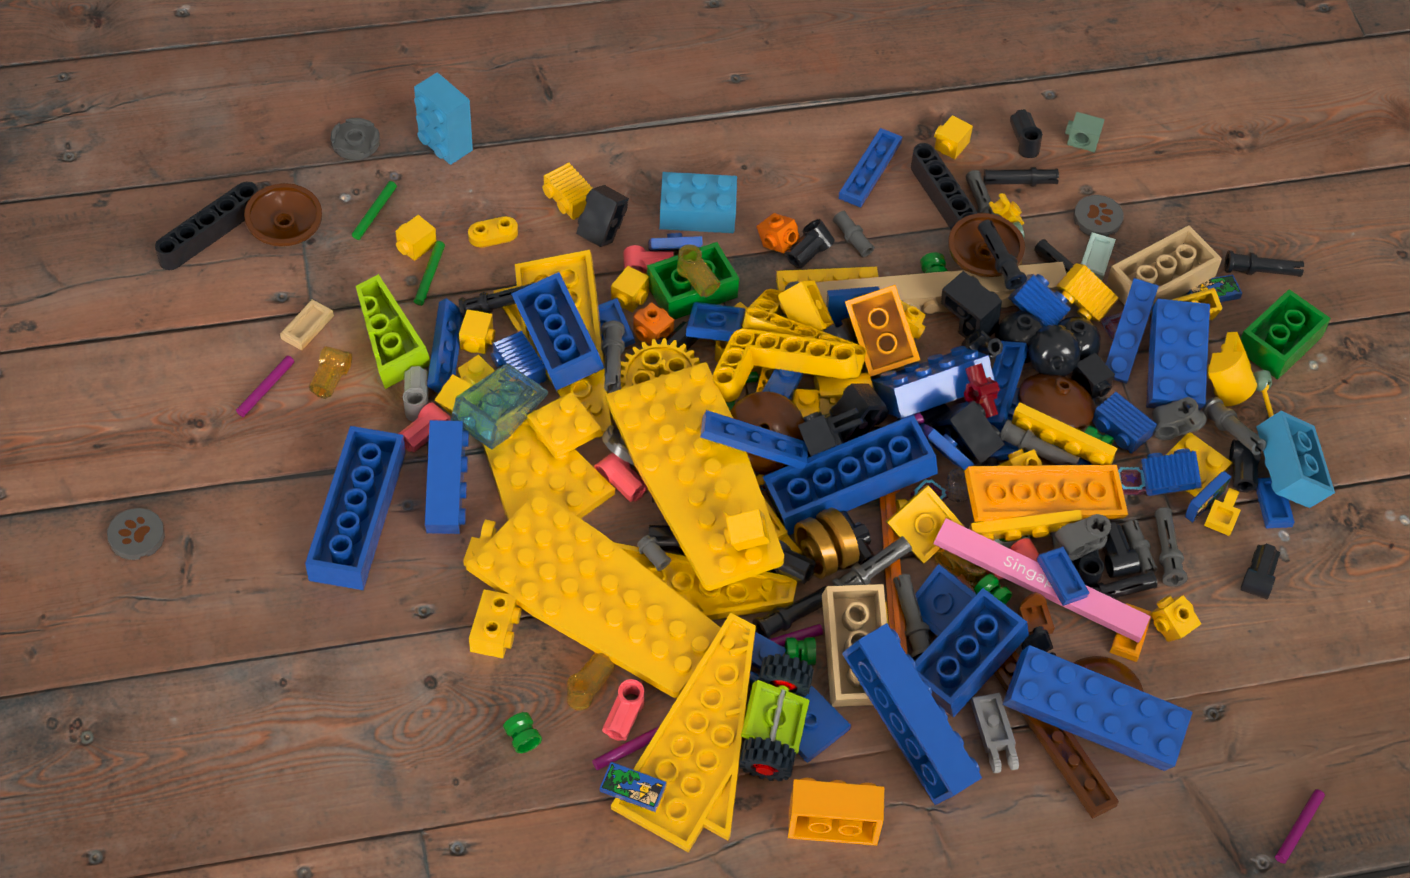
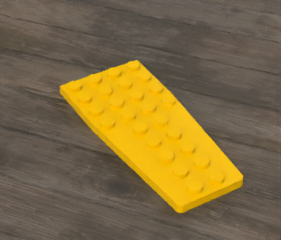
[605,362,784,591]
[466,490,721,698]

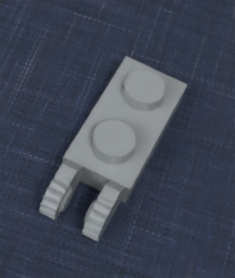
[970,693,1019,773]

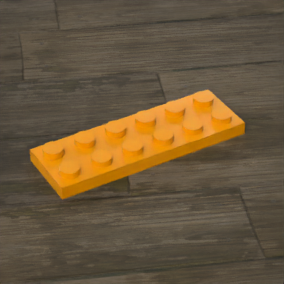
[964,465,1128,522]

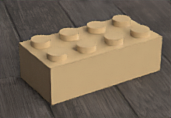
[1106,226,1222,313]
[822,584,887,707]

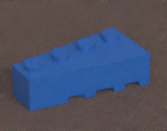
[425,420,469,534]

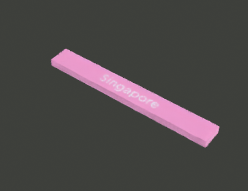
[933,518,1151,643]

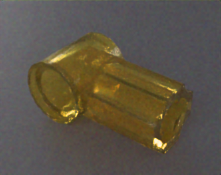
[677,244,720,297]
[309,346,352,399]
[567,653,615,710]

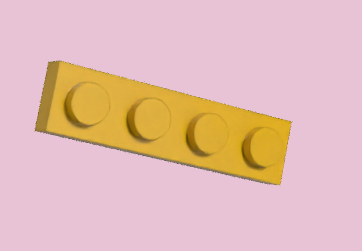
[776,267,879,292]
[1012,402,1118,465]
[969,510,1083,541]

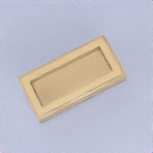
[280,299,334,350]

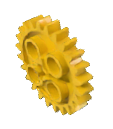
[621,338,700,389]

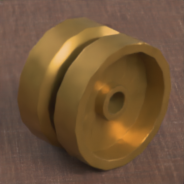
[794,507,859,579]

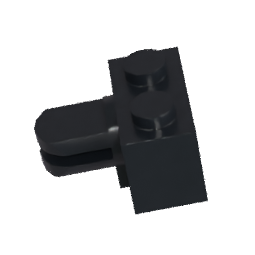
[576,185,629,247]
[829,383,889,443]
[798,407,864,456]

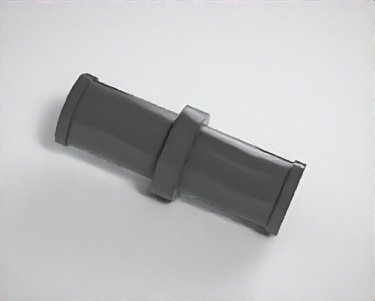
[833,211,875,257]
[1121,520,1158,574]

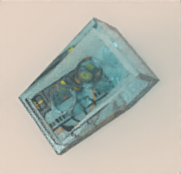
[451,363,548,450]

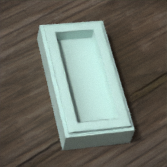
[1081,232,1116,281]

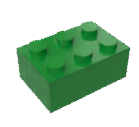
[647,242,739,320]
[1241,289,1331,380]

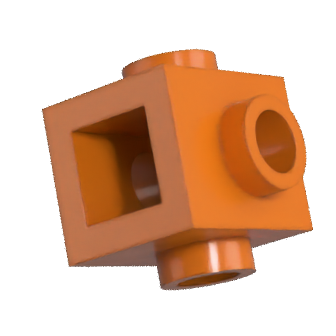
[756,213,800,253]
[633,302,674,346]

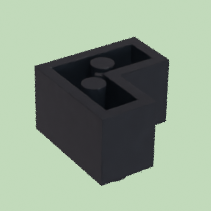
[941,271,1002,339]
[929,401,1005,465]

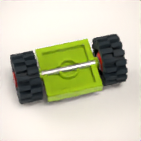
[739,654,814,781]

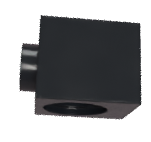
[1071,353,1115,399]

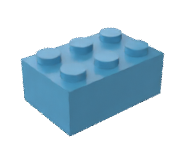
[414,72,473,165]
[659,172,737,233]
[1256,411,1335,508]

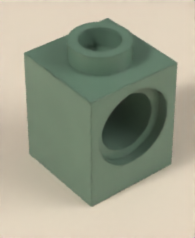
[1065,112,1105,152]

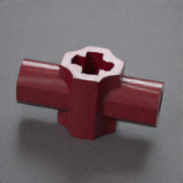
[963,363,1000,418]

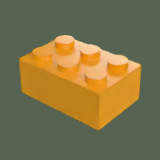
[845,285,920,377]
[788,778,884,846]

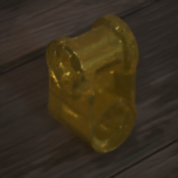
[934,548,986,588]

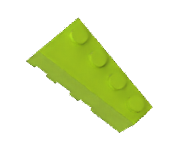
[356,274,430,389]

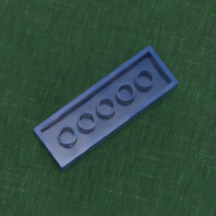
[763,415,938,535]
[305,426,406,590]
[842,623,982,805]
[1002,645,1193,771]

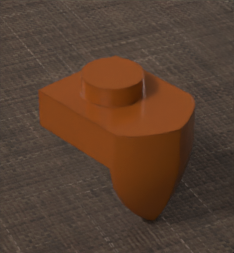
[1018,592,1055,635]

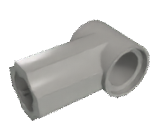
[403,366,428,422]

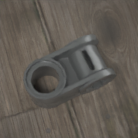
[1152,397,1207,440]
[1054,514,1111,560]

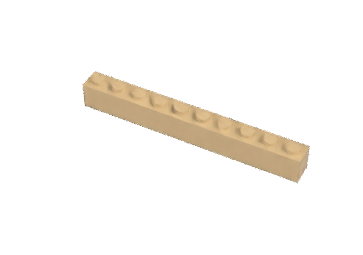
[816,262,1066,314]

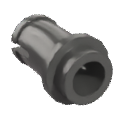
[637,535,671,571]

